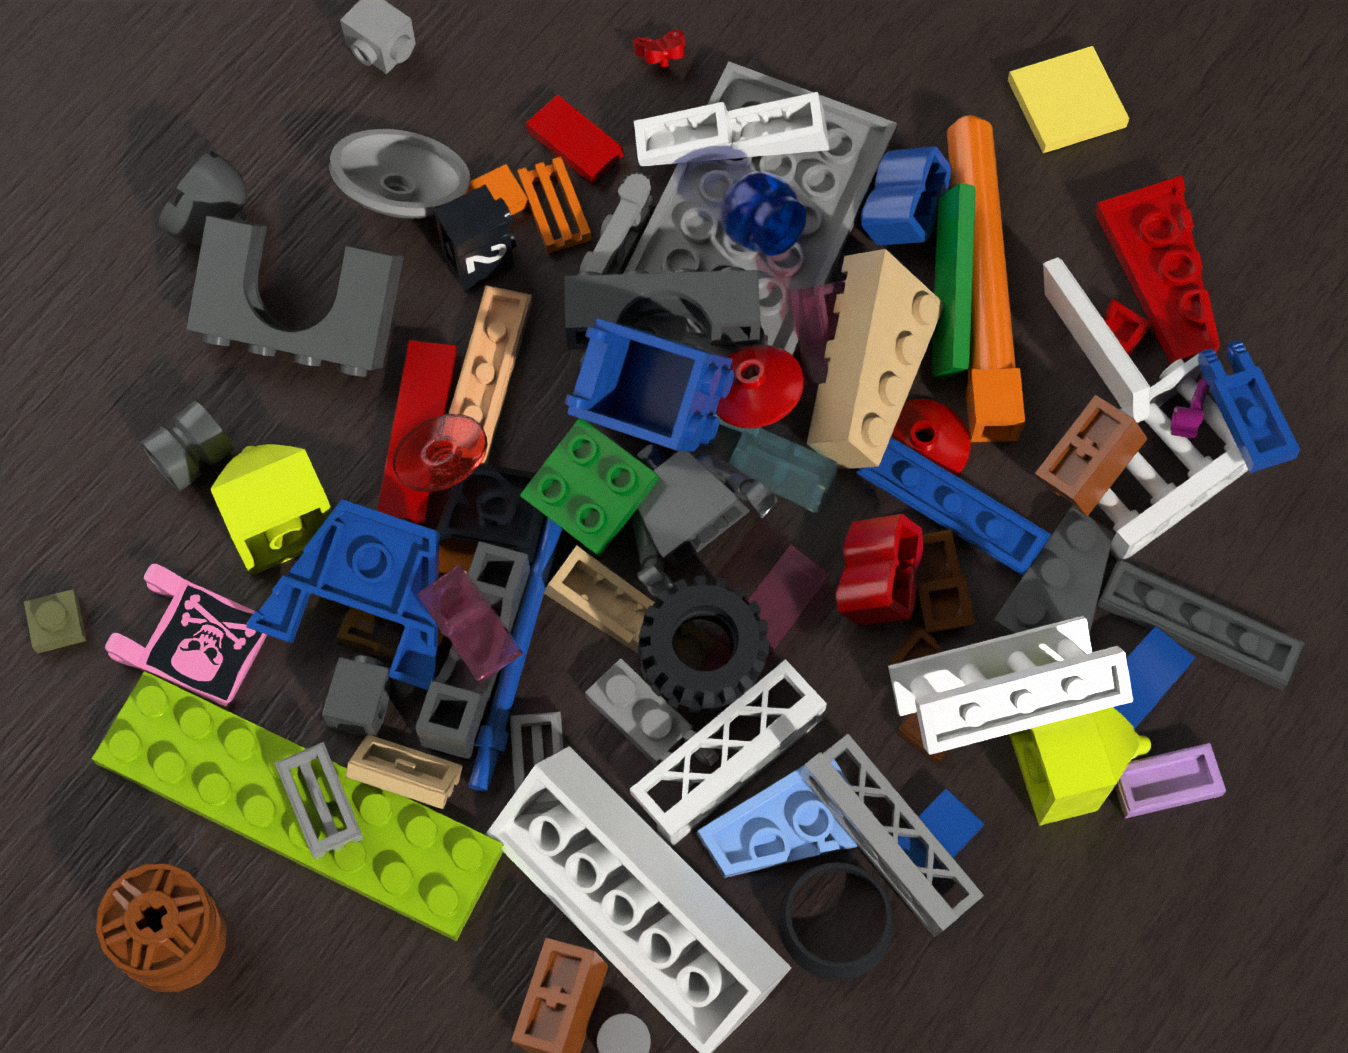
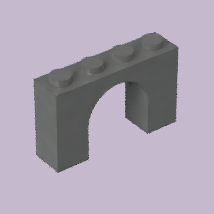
[186,216,404,377]

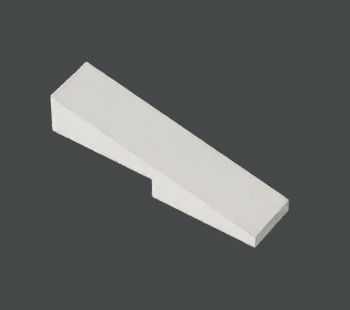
[634,92,830,166]

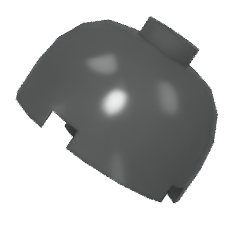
[158,151,248,246]

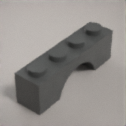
[564,267,761,350]
[415,541,530,759]

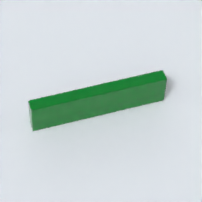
[931,183,976,380]

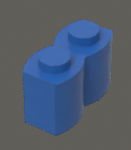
[861,146,951,245]

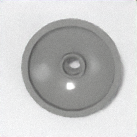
[329,129,470,218]

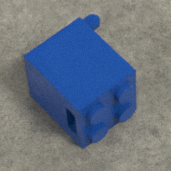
[564,318,734,452]

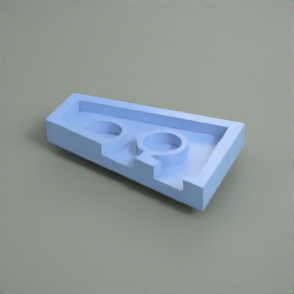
[696,759,859,878]

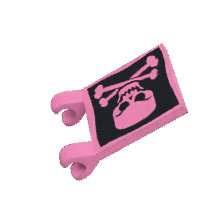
[105,564,267,709]

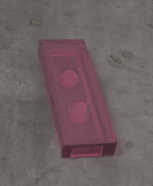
[701,544,830,671]

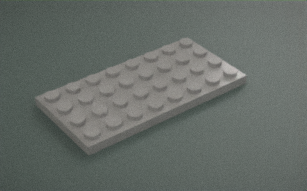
[580,61,898,438]

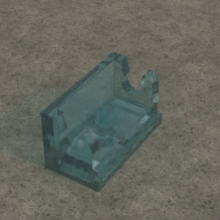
[729,428,838,513]

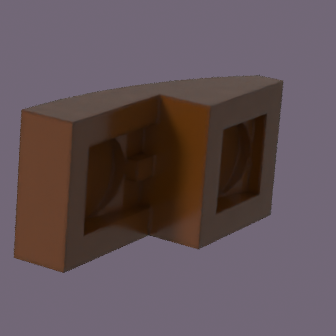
[915,529,975,633]

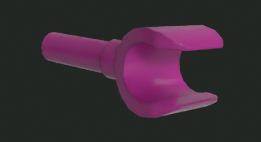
[1170,378,1210,438]

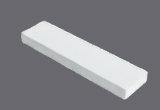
[1043,257,1150,423]

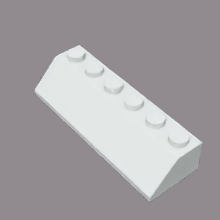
[486,746,791,1053]

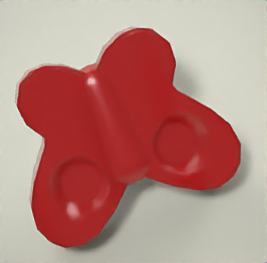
[633,30,686,68]

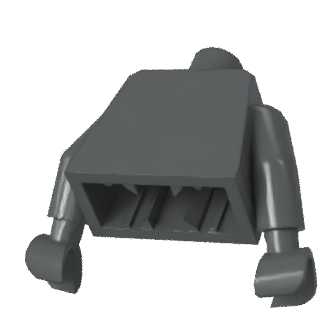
[630,443,777,596]

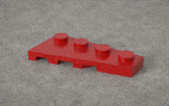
[1094,175,1220,365]

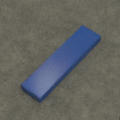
[857,437,1051,576]

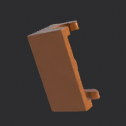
[1035,395,1148,517]
[511,938,608,1053]

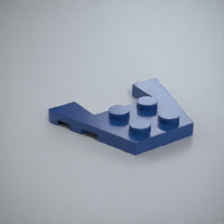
[246,499,440,690]

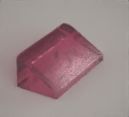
[790,280,846,385]

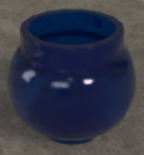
[720,171,807,256]

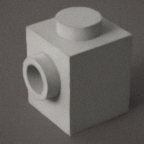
[340,0,416,74]

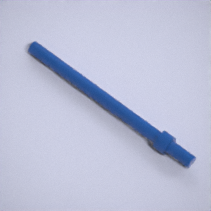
[468,516,563,792]

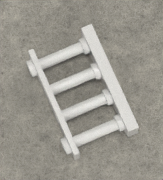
[1098,354,1248,561]
[888,616,1133,755]

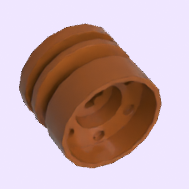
[96,864,227,992]

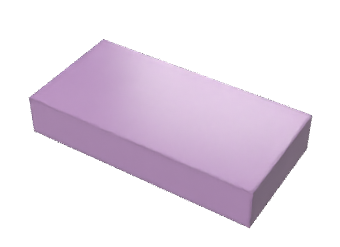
[1115,743,1226,819]

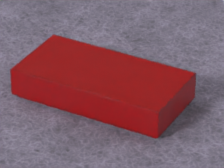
[526,94,624,185]

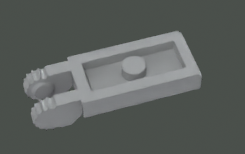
[580,172,654,275]
[585,658,719,788]

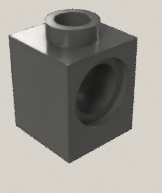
[322,655,394,738]

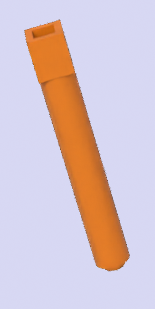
[947,115,1025,442]

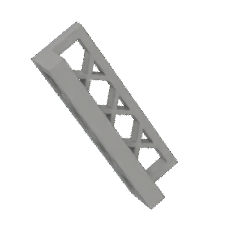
[799,734,984,938]

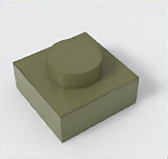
[24,589,87,654]

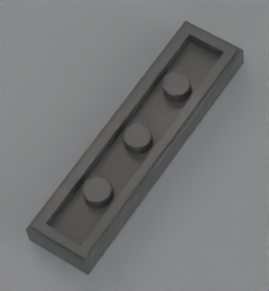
[1097,558,1304,691]

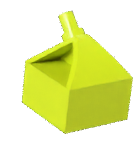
[210,444,332,576]
[1009,707,1151,826]

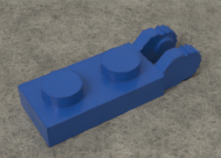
[1198,340,1300,473]

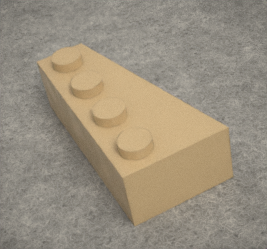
[807,249,945,469]

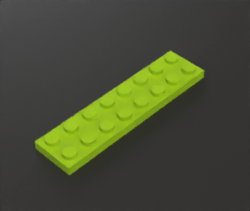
[92,671,504,942]

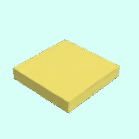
[1008,46,1129,153]

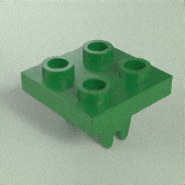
[520,418,660,557]

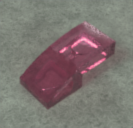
[418,565,523,683]

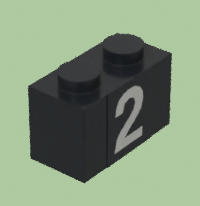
[434,184,517,292]

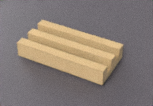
[346,734,462,809]

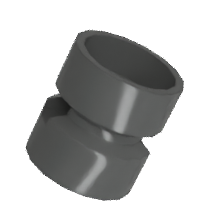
[139,401,234,492]

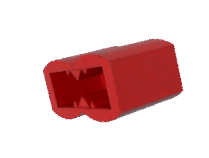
[836,514,923,626]

